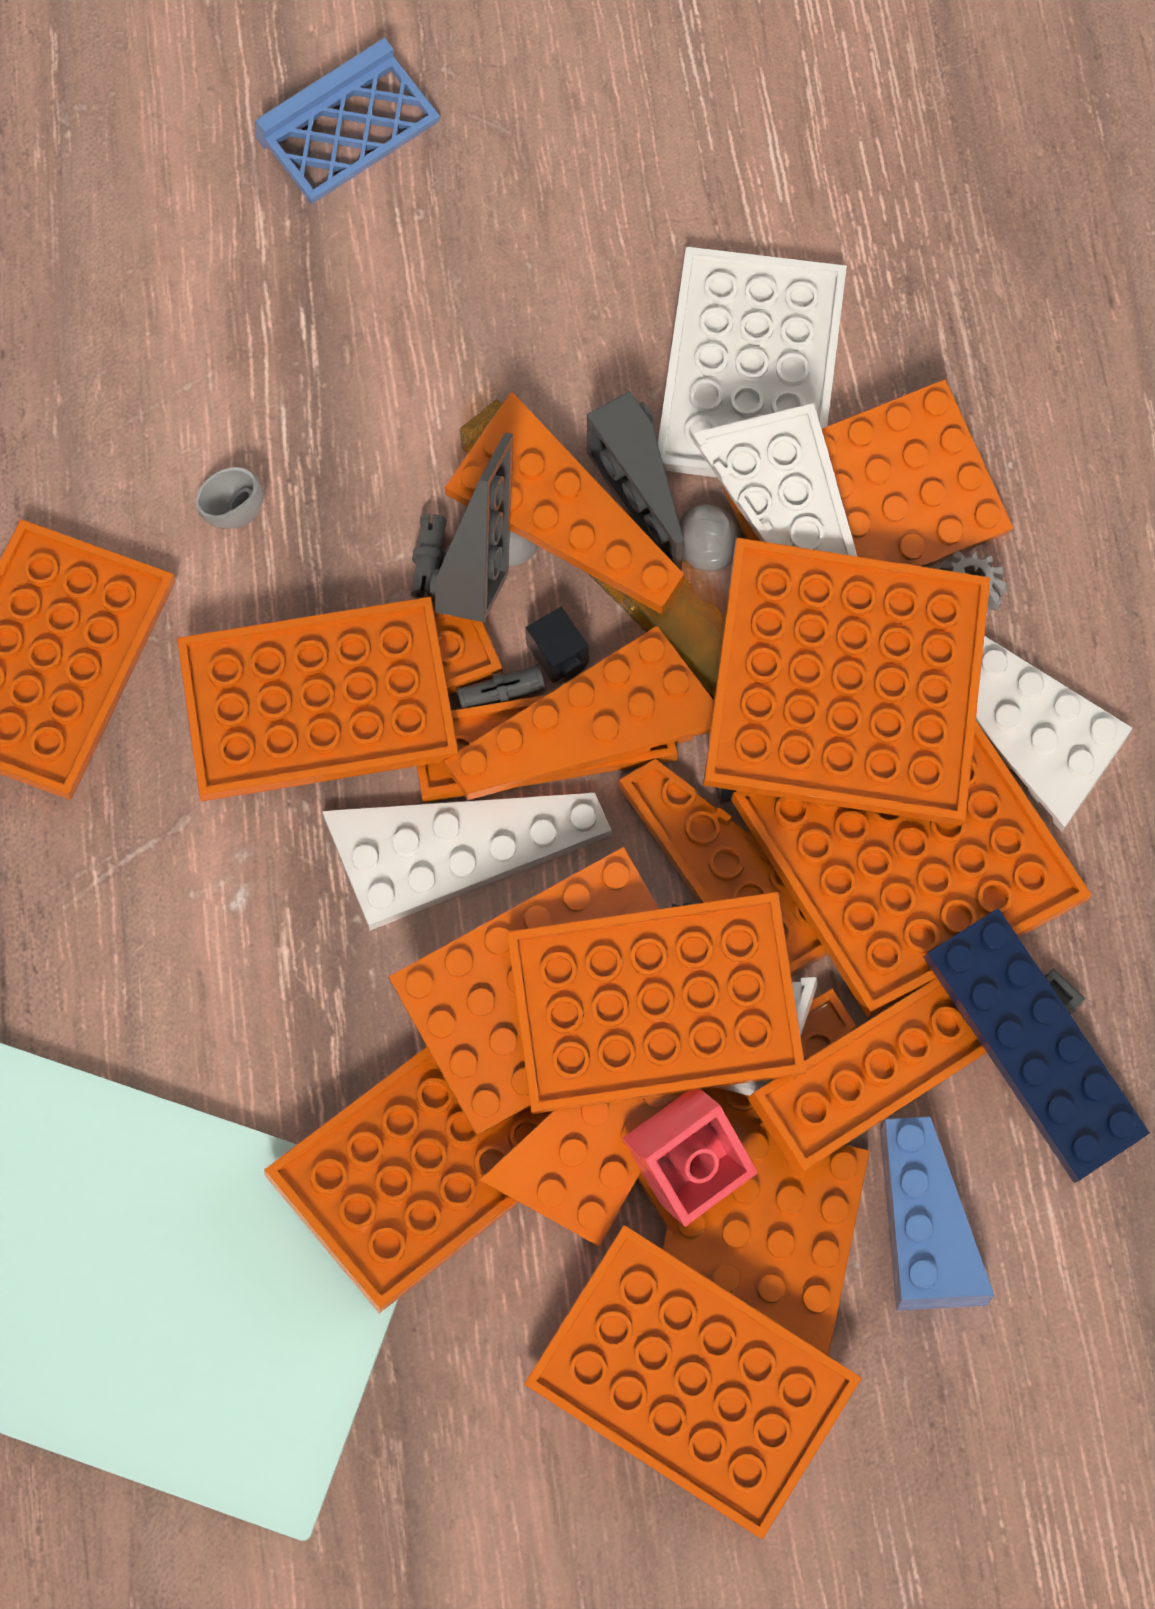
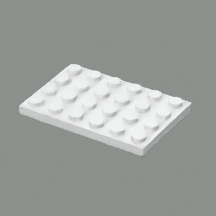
[658,247,847,477]

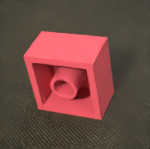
[622,1089,758,1227]

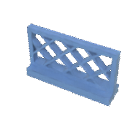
[255,37,440,205]

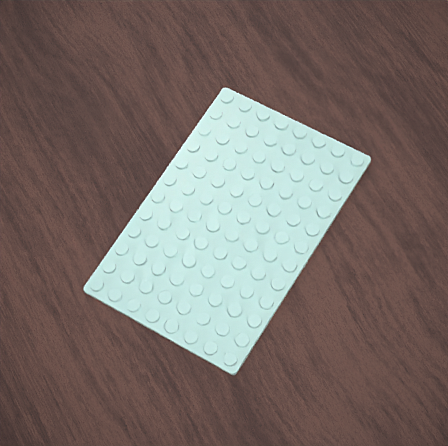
[0,1043,399,1541]

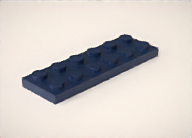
[923,908,1150,1183]

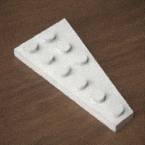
[691,403,858,557]
[976,636,1133,832]
[322,793,612,930]

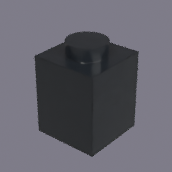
[525,606,589,683]

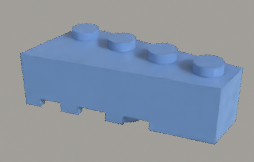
[880,1117,994,1311]

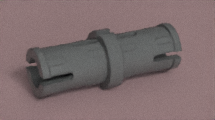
[411,514,447,601]
[456,664,546,709]

